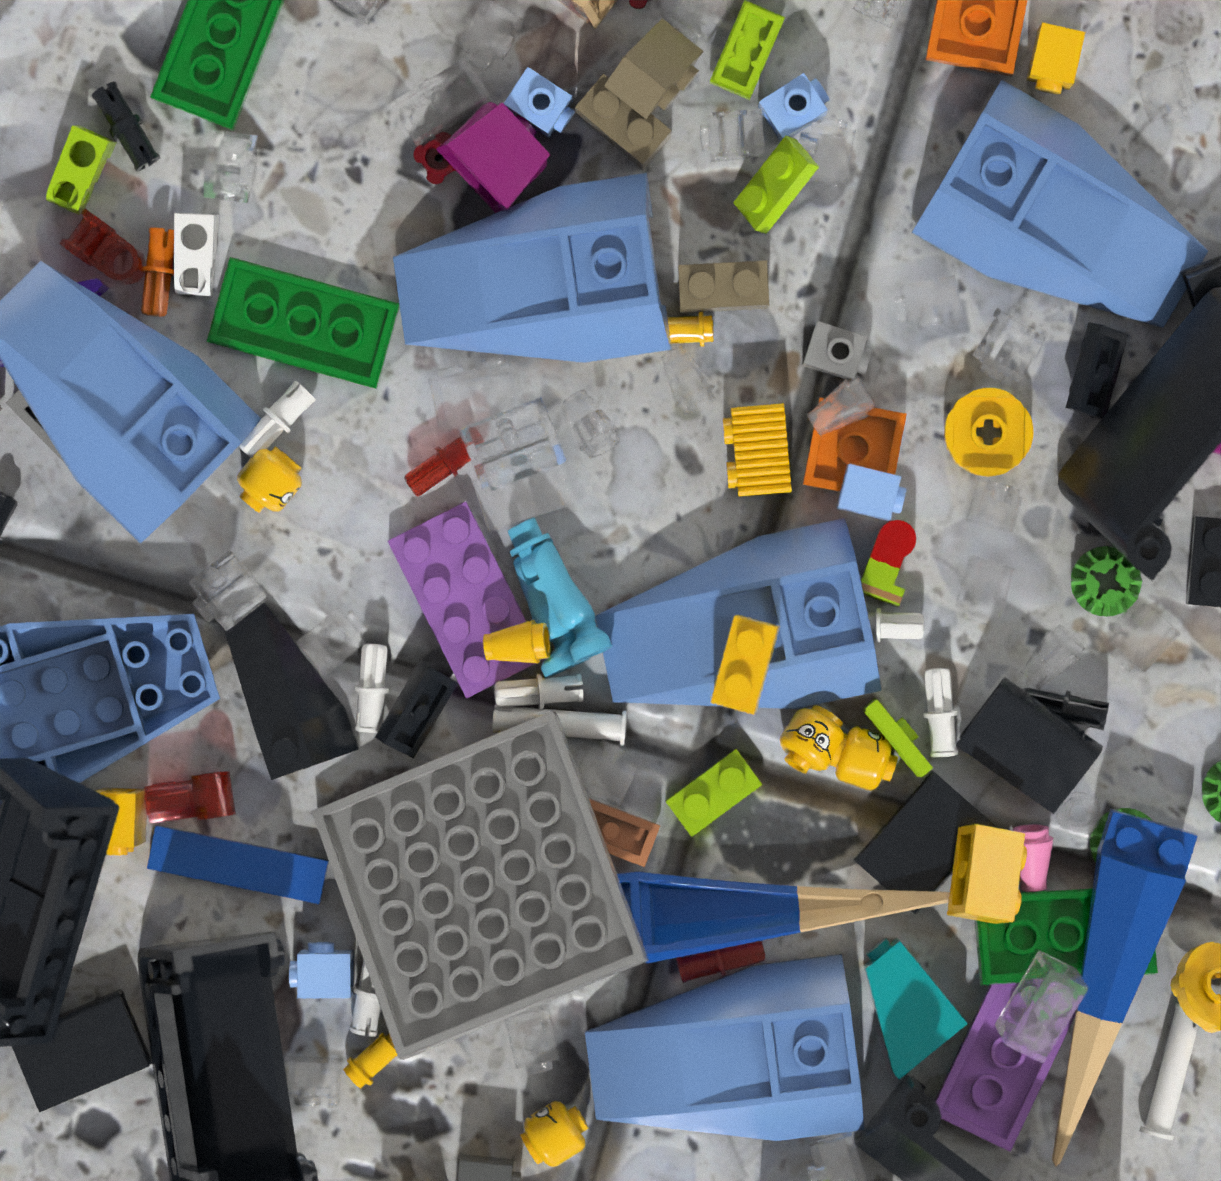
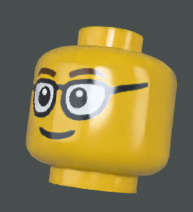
[237,446,302,513]
[779,705,845,773]
[830,726,898,791]
[520,1101,589,1167]

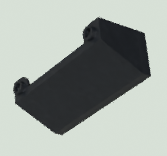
[0,758,120,1047]
[854,1073,991,1181]

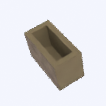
[604,18,704,119]
[575,73,672,170]
[678,260,769,313]

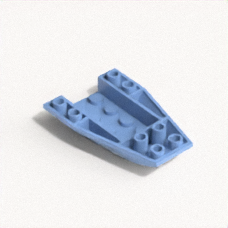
[912,79,1208,328]
[393,173,672,363]
[0,261,261,543]
[595,518,882,709]
[0,614,220,807]
[585,954,865,1141]

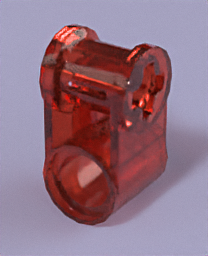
[59,208,146,285]

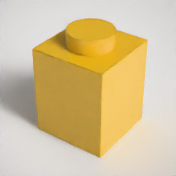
[1026,22,1086,94]

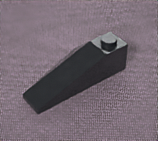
[219,597,359,780]

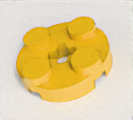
[944,388,1034,477]
[1170,942,1221,1033]

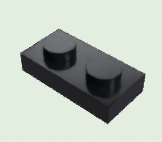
[1065,322,1128,419]
[1186,516,1221,608]
[375,661,458,759]

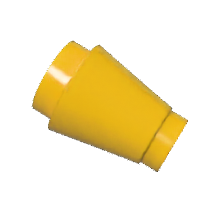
[483,619,551,664]

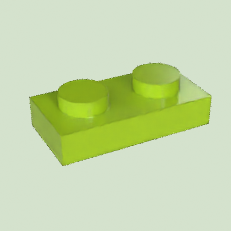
[733,135,819,234]
[665,749,763,837]

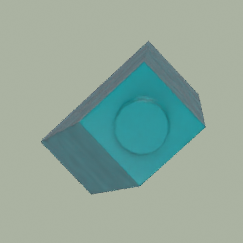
[863,937,968,1080]

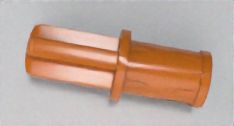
[141,227,174,317]

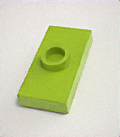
[709,0,785,100]
[863,698,933,778]

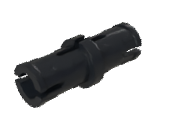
[91,81,161,172]

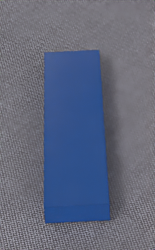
[147,825,329,904]

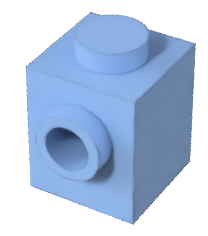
[504,67,575,138]
[758,73,830,142]
[836,464,907,521]
[289,942,354,999]

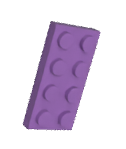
[388,501,545,699]
[934,980,1079,1152]

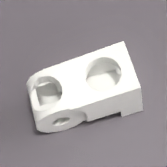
[174,213,219,296]

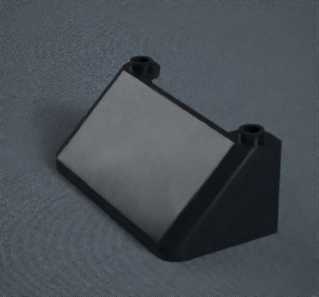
[1058,286,1221,581]
[137,932,318,1181]

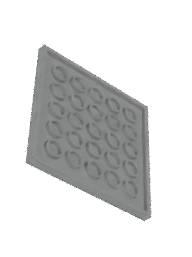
[312,711,649,1060]

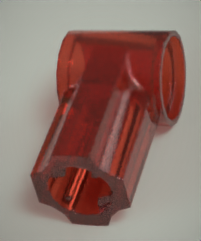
[144,770,236,824]

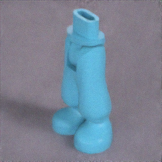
[507,517,613,678]

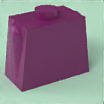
[436,102,550,213]

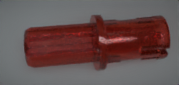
[404,426,489,496]
[676,940,766,983]

